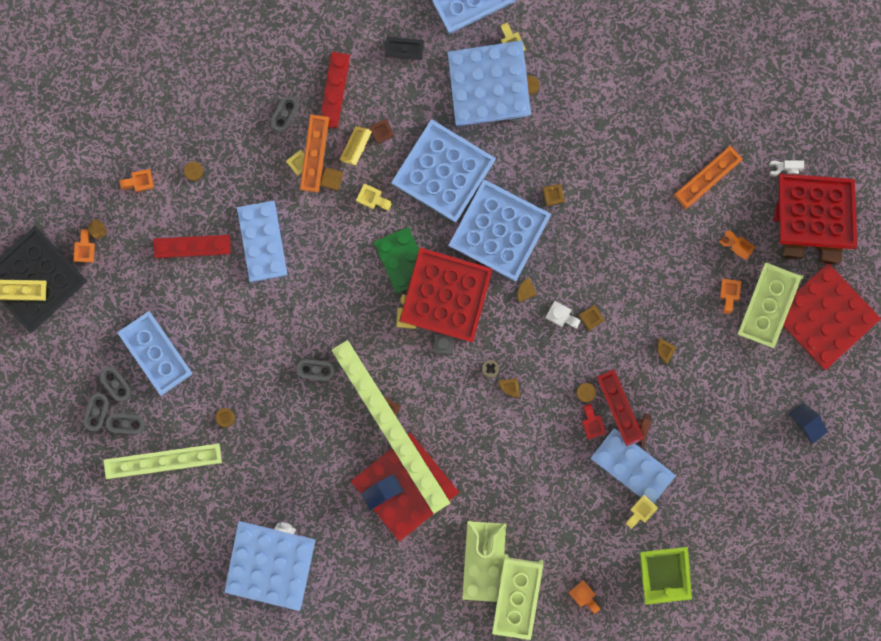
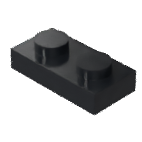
[385,37,424,60]

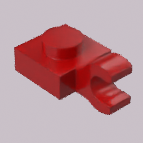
[582,404,606,440]

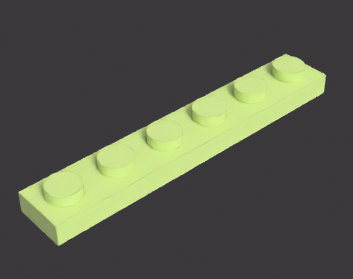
[104,444,222,479]

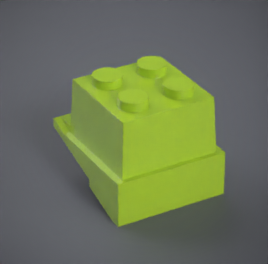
[639,547,692,605]

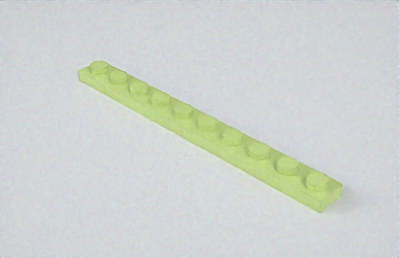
[332,340,450,514]

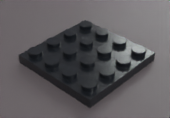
[0,226,88,334]

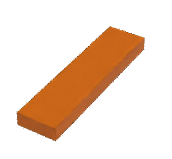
[300,114,329,193]
[673,146,743,209]

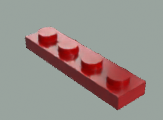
[320,52,351,129]
[153,235,231,258]
[597,369,645,447]

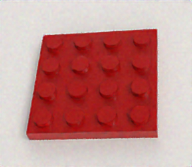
[778,173,857,250]
[399,247,493,343]
[783,263,881,371]
[351,433,459,542]

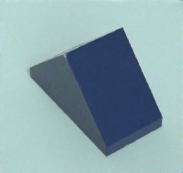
[789,402,828,444]
[361,474,404,511]

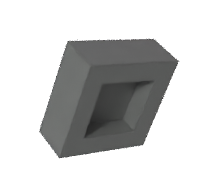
[433,334,454,355]

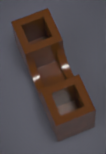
[781,244,843,265]

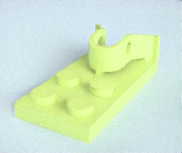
[738,262,803,348]
[462,521,507,602]
[492,554,543,640]

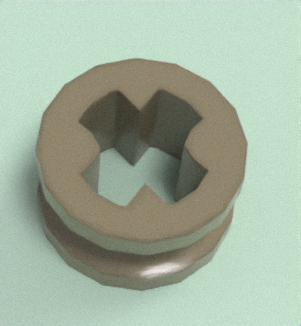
[482,360,499,378]

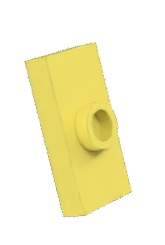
[340,126,372,165]

